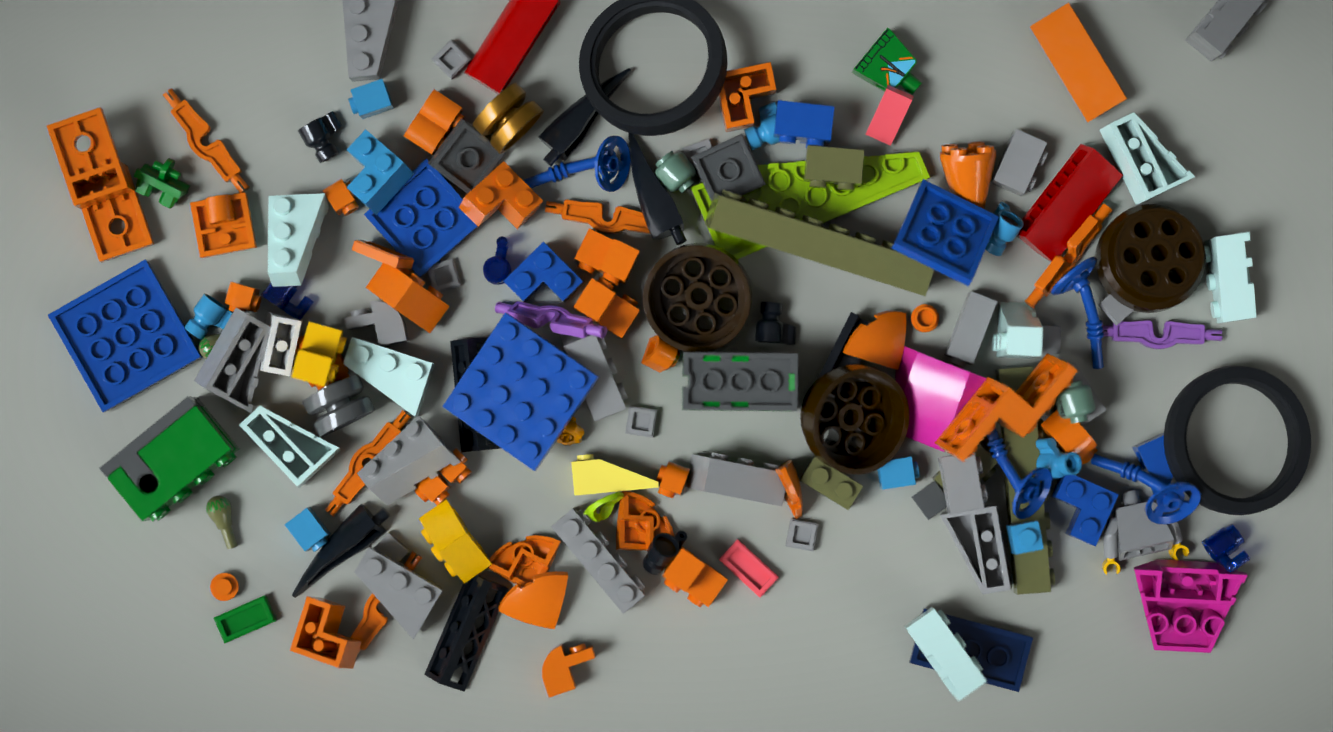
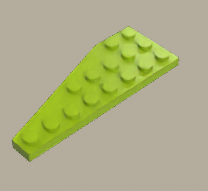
[691,152,930,260]

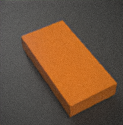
[352,240,414,269]

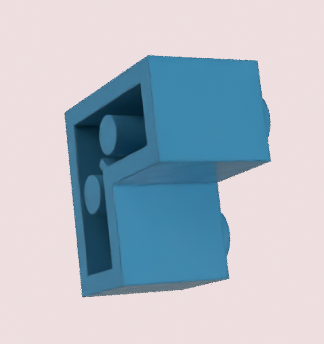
[346,129,414,215]

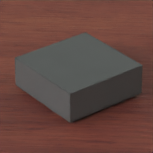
[912,481,946,520]

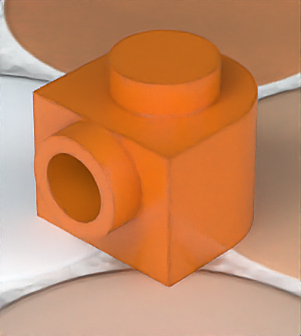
[322,178,359,216]
[224,281,262,312]
[641,335,680,373]
[439,448,472,484]
[656,461,690,499]
[414,473,452,505]

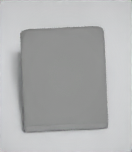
[1098,294,1134,325]

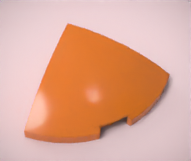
[842,310,906,370]
[775,459,803,519]
[616,491,675,551]
[487,535,561,588]
[498,571,568,629]

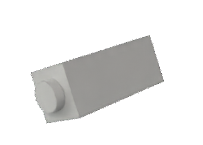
[944,291,998,368]

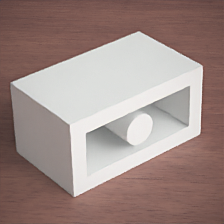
[259,312,302,376]

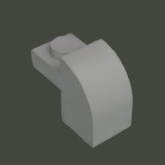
[345,301,409,346]

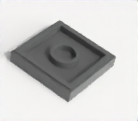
[428,119,506,194]
[691,134,766,202]

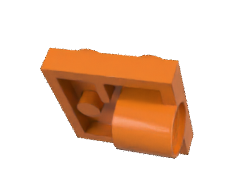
[190,192,257,258]

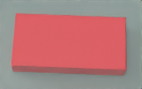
[865,85,914,146]
[719,539,779,597]

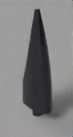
[538,68,631,167]
[628,133,687,245]
[292,504,390,598]

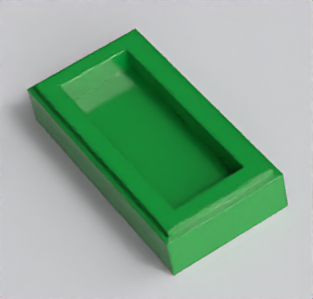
[213,595,277,644]

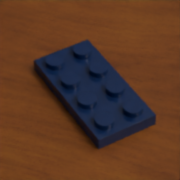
[909,608,1033,692]

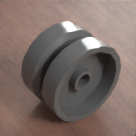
[302,374,376,437]

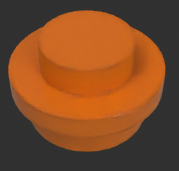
[911,304,939,332]
[210,573,239,601]

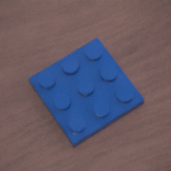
[364,159,478,278]
[892,179,999,286]

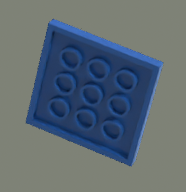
[48,259,202,413]
[442,313,599,471]

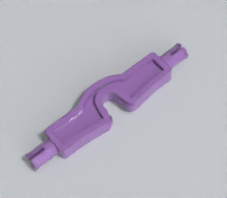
[495,301,607,338]
[1102,320,1222,349]

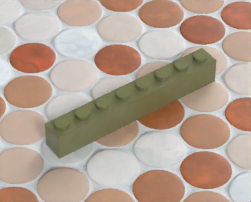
[995,367,1055,595]

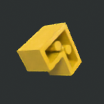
[291,322,347,386]
[419,499,492,584]

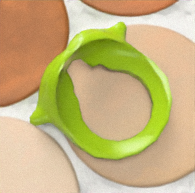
[584,491,624,522]

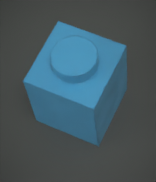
[348,79,394,119]
[877,457,920,490]
[285,507,331,552]
[1006,520,1044,555]

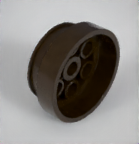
[1095,204,1206,313]
[643,243,752,352]
[800,364,909,475]

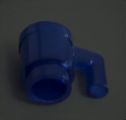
[483,236,512,285]
[261,282,314,320]
[1202,524,1250,572]

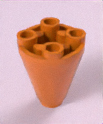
[940,142,996,209]

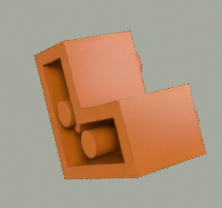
[718,62,776,132]
[459,161,543,229]
[574,228,640,287]
[365,263,450,333]
[573,277,640,339]
[662,546,728,608]
[290,596,361,669]

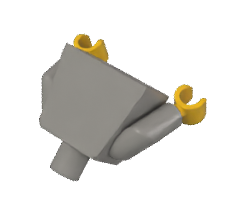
[1102,490,1189,575]

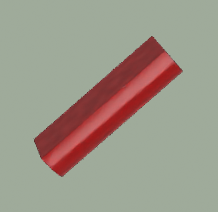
[464,0,561,95]
[1017,144,1123,262]

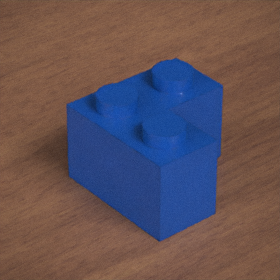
[773,100,835,148]
[504,242,584,303]
[1051,475,1119,546]

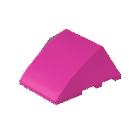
[895,346,987,452]
[1133,559,1248,653]

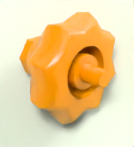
[557,416,584,446]

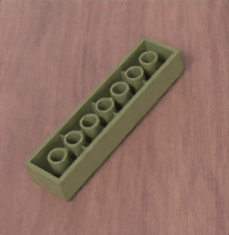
[705,189,934,296]

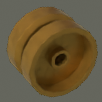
[473,83,544,154]

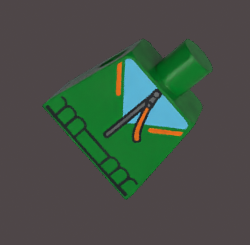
[852,27,922,95]

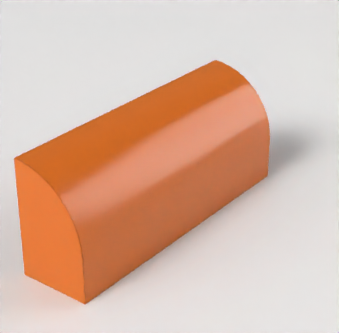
[1030,3,1128,122]

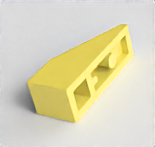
[571,454,659,496]

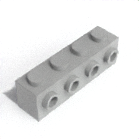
[551,508,646,614]

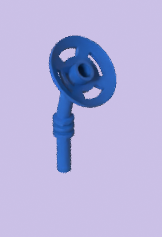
[523,136,630,192]
[1051,257,1104,369]
[987,427,1052,519]
[1091,454,1201,524]

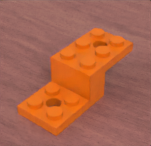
[47,107,154,263]
[935,353,1077,462]

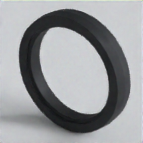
[579,0,728,136]
[1164,366,1311,515]

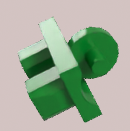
[133,158,190,209]

